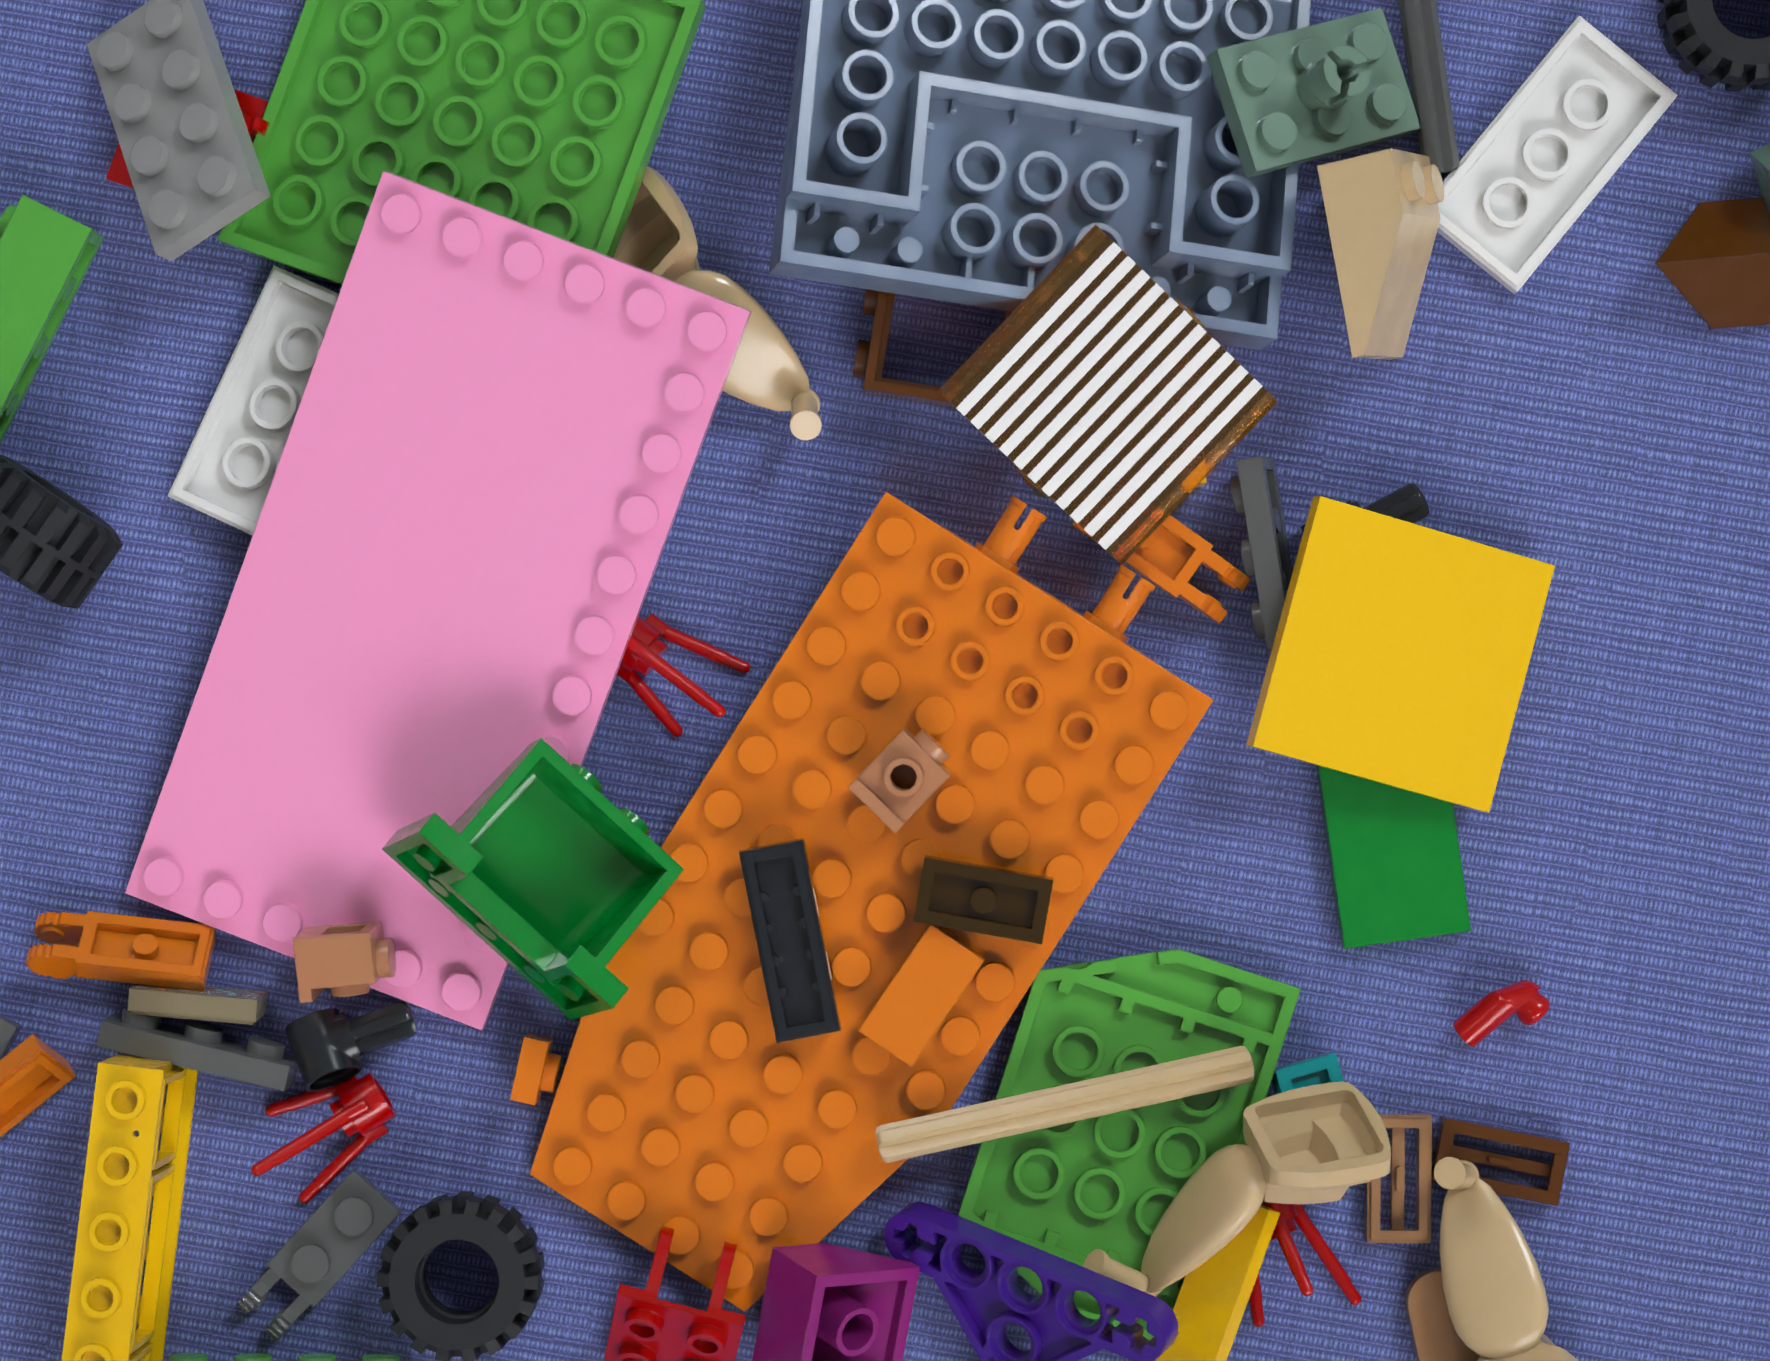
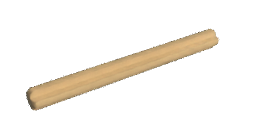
[875,1046,1255,1163]

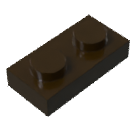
[913,855,1053,944]

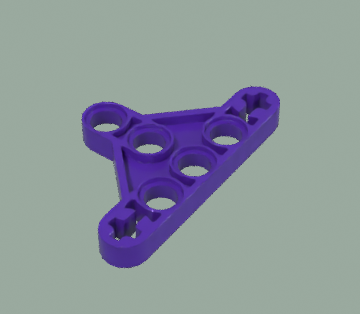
[884,1202,1178,1361]

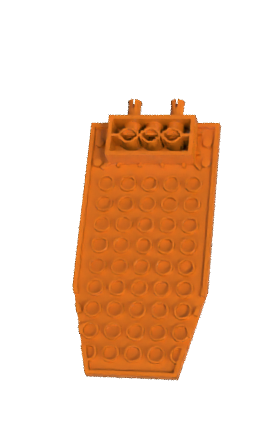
[530,492,1214,1312]

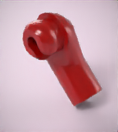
[1453,980,1550,1047]

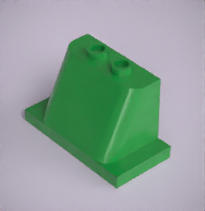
[382,738,684,1020]

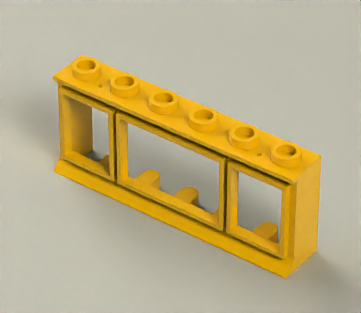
[62,1053,198,1361]

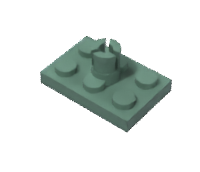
[1207,8,1421,178]

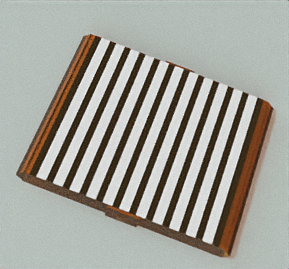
[938,225,1278,564]

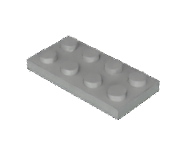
[87,0,270,261]

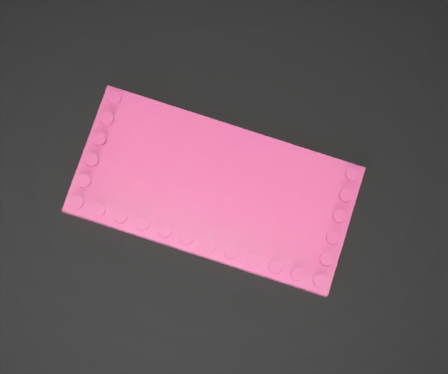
[125,171,752,1031]

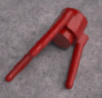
[617,613,751,737]
[251,1072,397,1204]
[1248,1200,1361,1327]

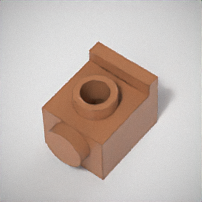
[848,727,952,833]
[293,921,396,1003]

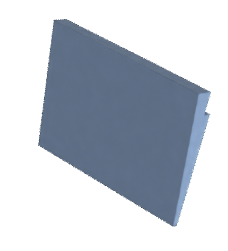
[768,0,1311,350]

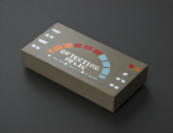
[127,984,268,1025]

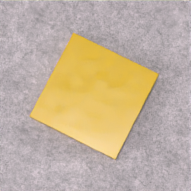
[1246,496,1555,813]

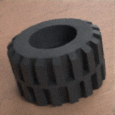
[1657,0,1770,92]
[0,455,123,609]
[377,1191,545,1361]

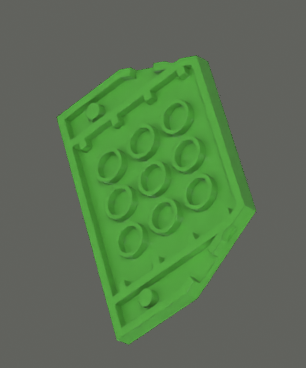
[958,948,1301,1340]

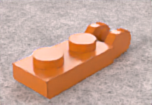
[1071,472,1251,624]
[25,911,216,992]

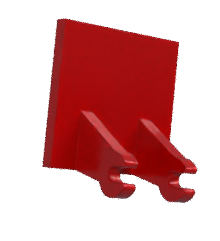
[604,1226,746,1361]

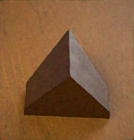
[1655,197,1770,330]

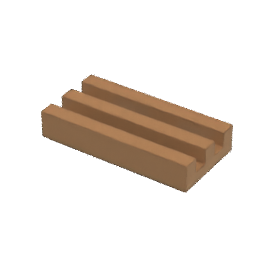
[1364,1113,1432,1243]

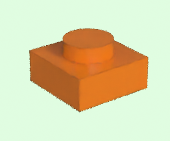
[510,1032,562,1105]

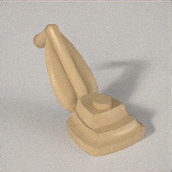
[614,166,822,441]
[1083,1081,1391,1297]
[1434,1157,1579,1361]

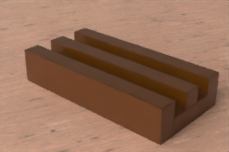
[1431,1116,1570,1206]

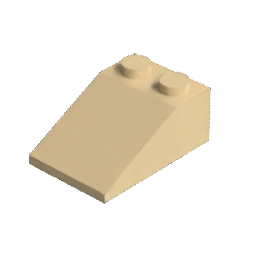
[1317,148,1444,360]

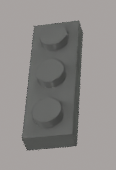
[1230,456,1293,651]
[96,1007,298,1091]

